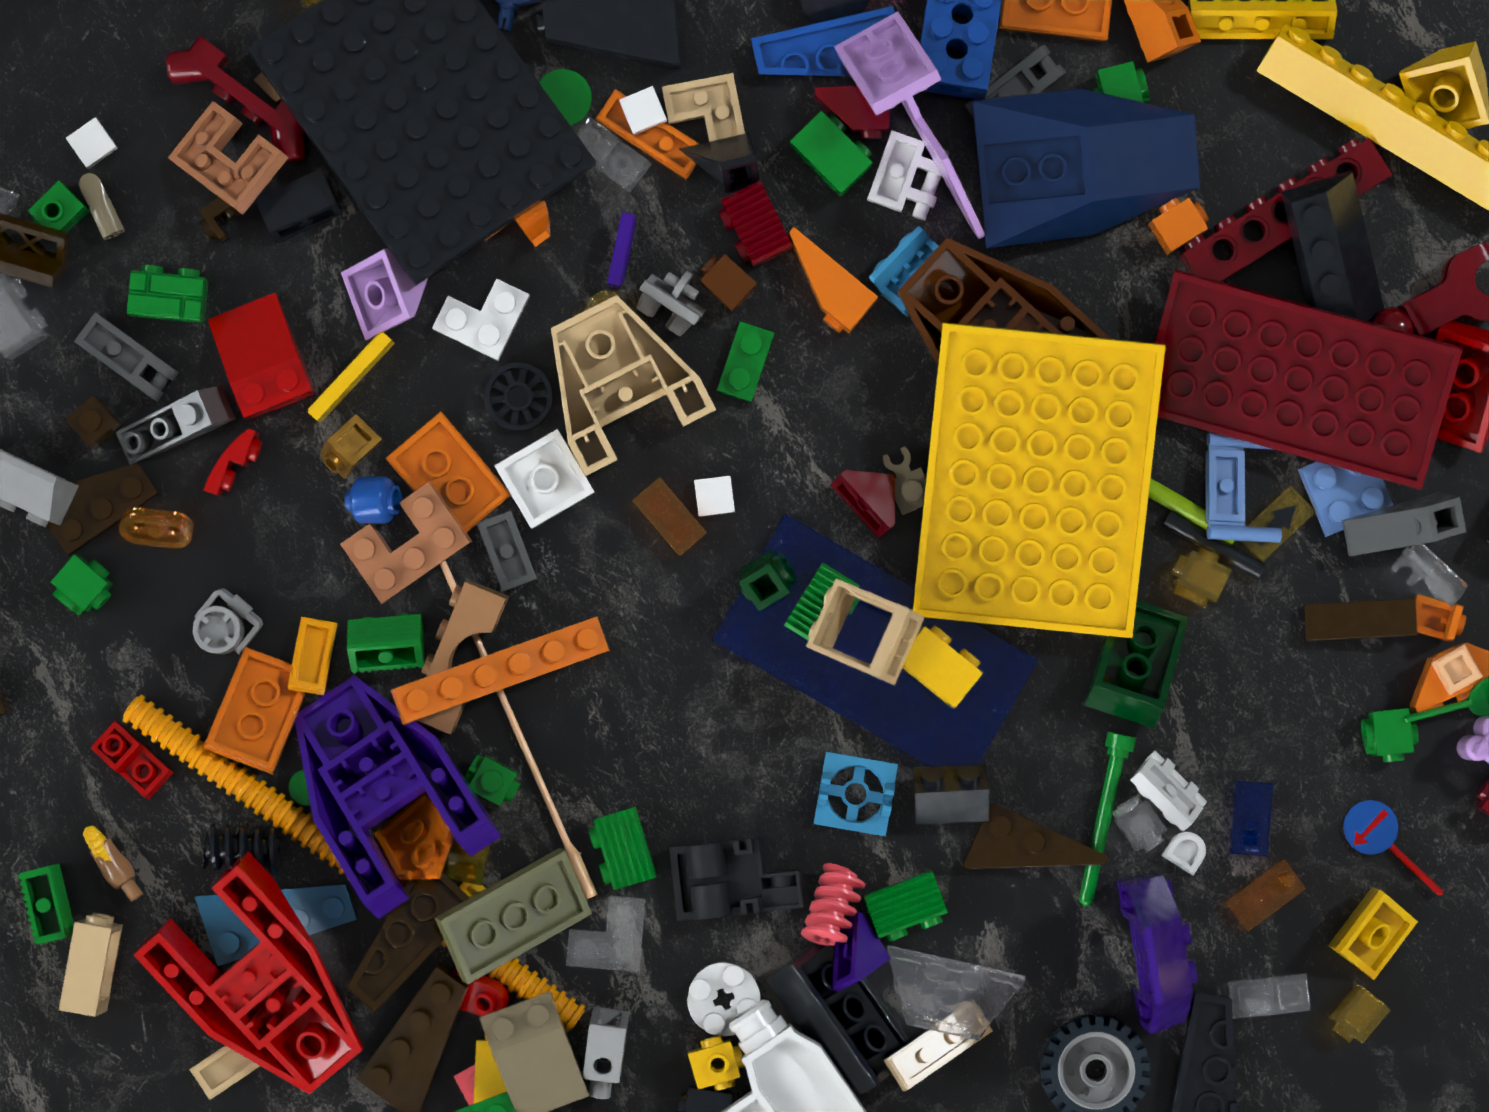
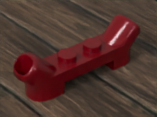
[166,35,306,164]

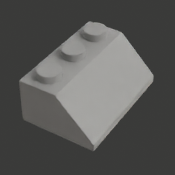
[0,449,79,527]

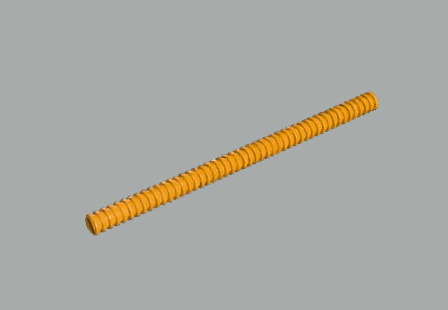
[123,695,585,1033]

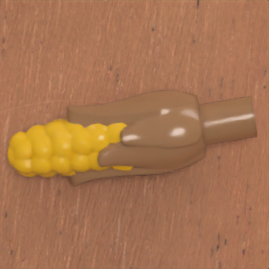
[83,825,143,902]

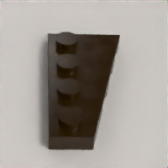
[347,872,470,1013]

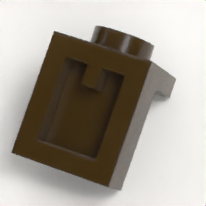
[199,197,240,243]

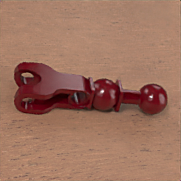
[1371,242,1489,336]

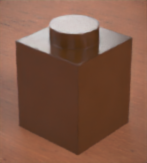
[700,254,757,313]

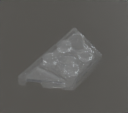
[886,945,1026,1041]

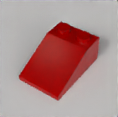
[208,292,316,421]
[1436,320,1489,453]

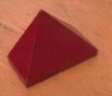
[830,470,895,539]

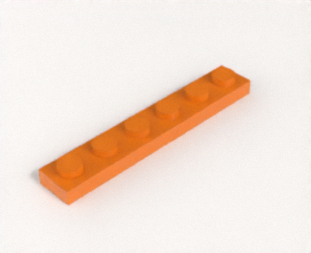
[391,616,610,725]

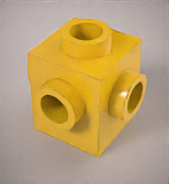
[688,1035,746,1091]

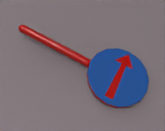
[1343,800,1443,896]

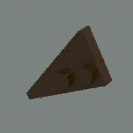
[963,803,1109,869]

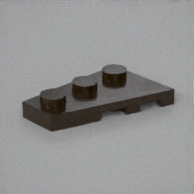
[47,463,160,556]

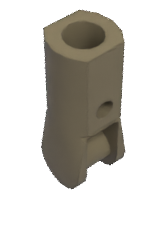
[79,173,125,241]

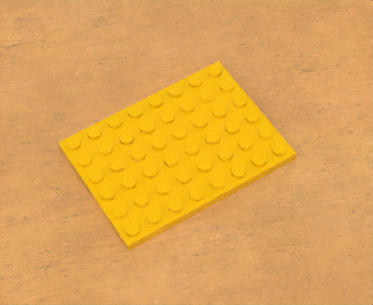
[912,322,1165,638]

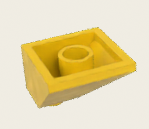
[1399,41,1489,129]

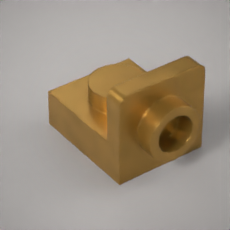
[320,414,382,479]

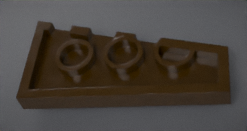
[356,963,470,1112]

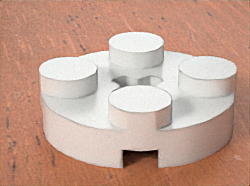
[687,962,760,1036]

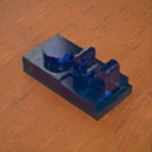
[1230,780,1273,857]

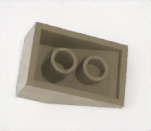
[480,991,589,1112]

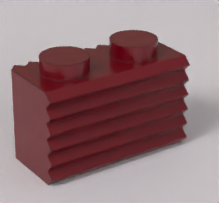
[718,181,793,268]

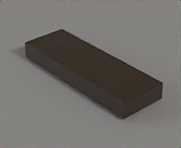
[1304,598,1418,642]

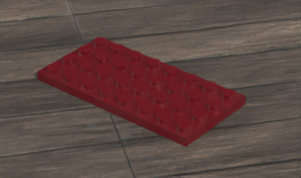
[1155,270,1463,490]

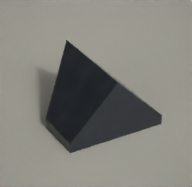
[679,133,760,193]

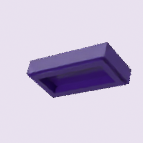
[607,212,637,290]

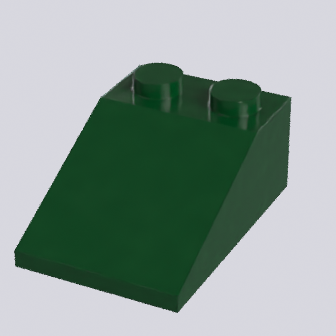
[1084,600,1189,728]

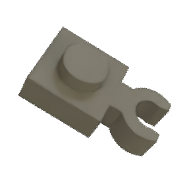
[883,446,926,516]

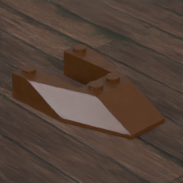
[897,238,1111,366]

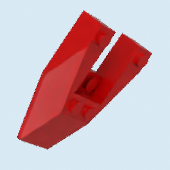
[133,851,363,1094]

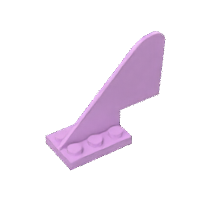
[834,12,985,239]

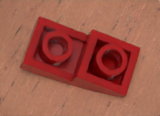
[203,429,262,497]
[90,721,174,800]

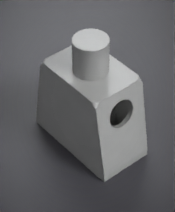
[583,1007,630,1099]

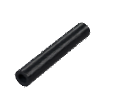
[1162,510,1266,580]

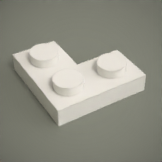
[432,279,530,361]

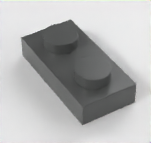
[477,510,537,592]

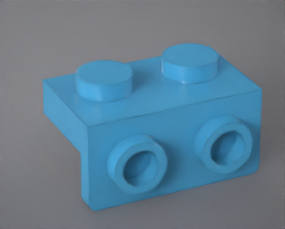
[869,226,939,317]

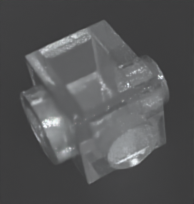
[1112,794,1167,852]

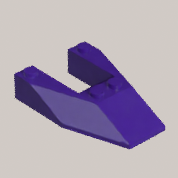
[295,675,502,919]
[1116,873,1197,1034]

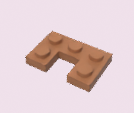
[168,101,289,215]
[340,482,472,604]

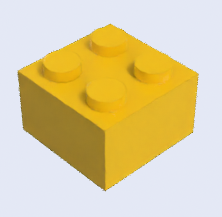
[902,626,983,708]

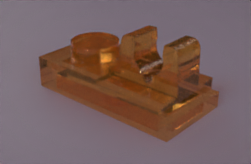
[1225,858,1306,932]

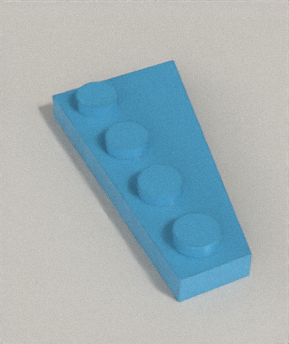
[195,884,358,966]

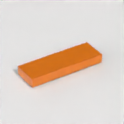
[595,89,699,180]

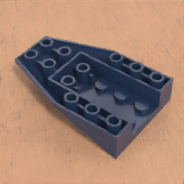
[972,89,1200,248]

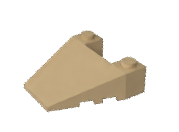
[551,295,716,477]

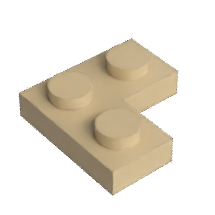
[662,73,745,142]

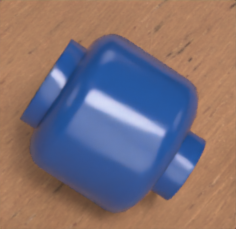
[345,476,402,524]

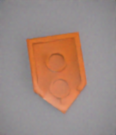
[374,792,454,880]

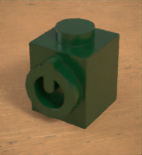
[739,549,797,611]

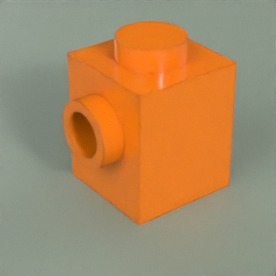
[1148,198,1209,255]

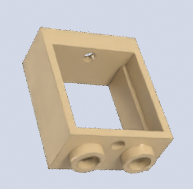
[806,579,924,685]
[59,913,123,1017]

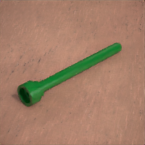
[1079,732,1136,906]

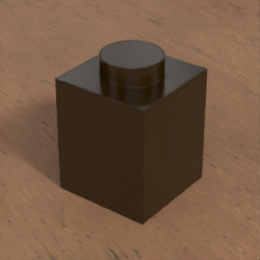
[65,395,124,449]

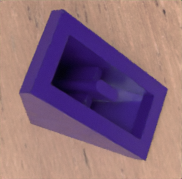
[832,912,891,992]

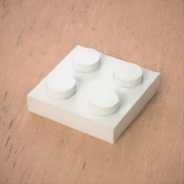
[495,429,595,529]

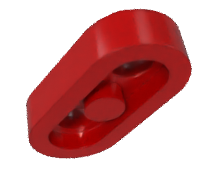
[449,968,509,1017]

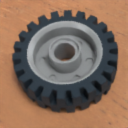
[1040,1014,1151,1112]

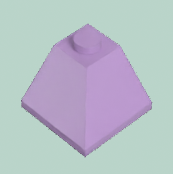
[341,248,428,341]

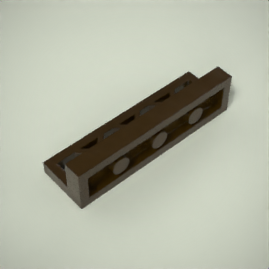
[0,213,69,288]

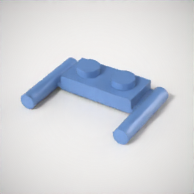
[1205,431,1282,543]

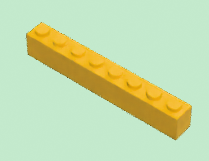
[1256,24,1489,211]

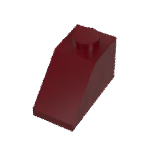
[814,86,890,141]

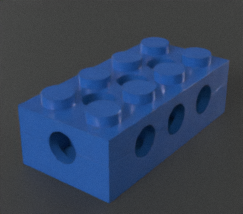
[920,0,1002,99]

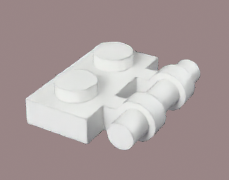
[867,130,950,221]
[1131,750,1207,832]

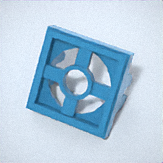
[813,752,898,837]

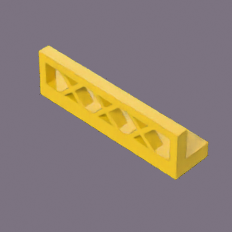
[1188,0,1337,39]

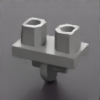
[636,271,707,336]

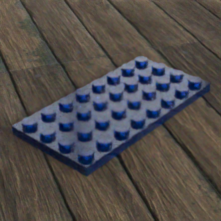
[712,514,1039,767]

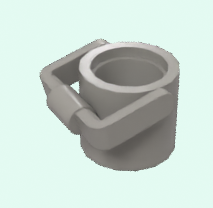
[192,588,263,655]

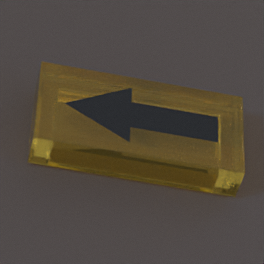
[1241,485,1316,562]

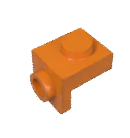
[1414,594,1466,642]

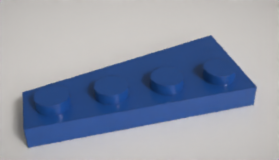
[751,6,895,76]

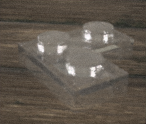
[566,895,646,972]

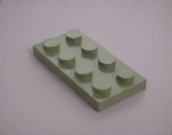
[435,848,592,984]

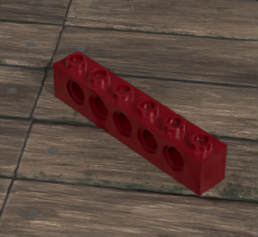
[1179,138,1392,282]

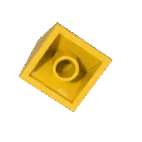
[1328,887,1418,980]

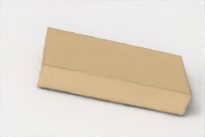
[189,1046,260,1100]

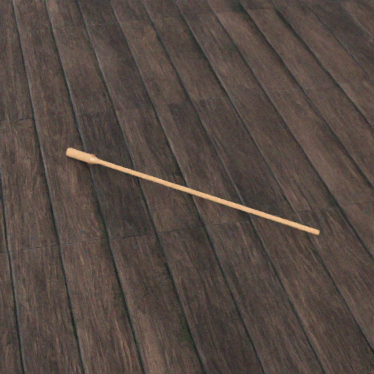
[440,560,598,900]

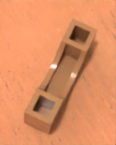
[416,580,509,734]

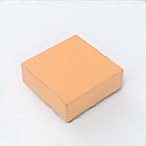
[1431,644,1483,695]

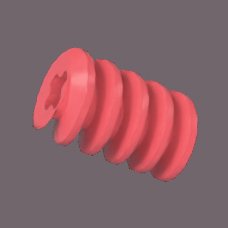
[801,863,865,946]

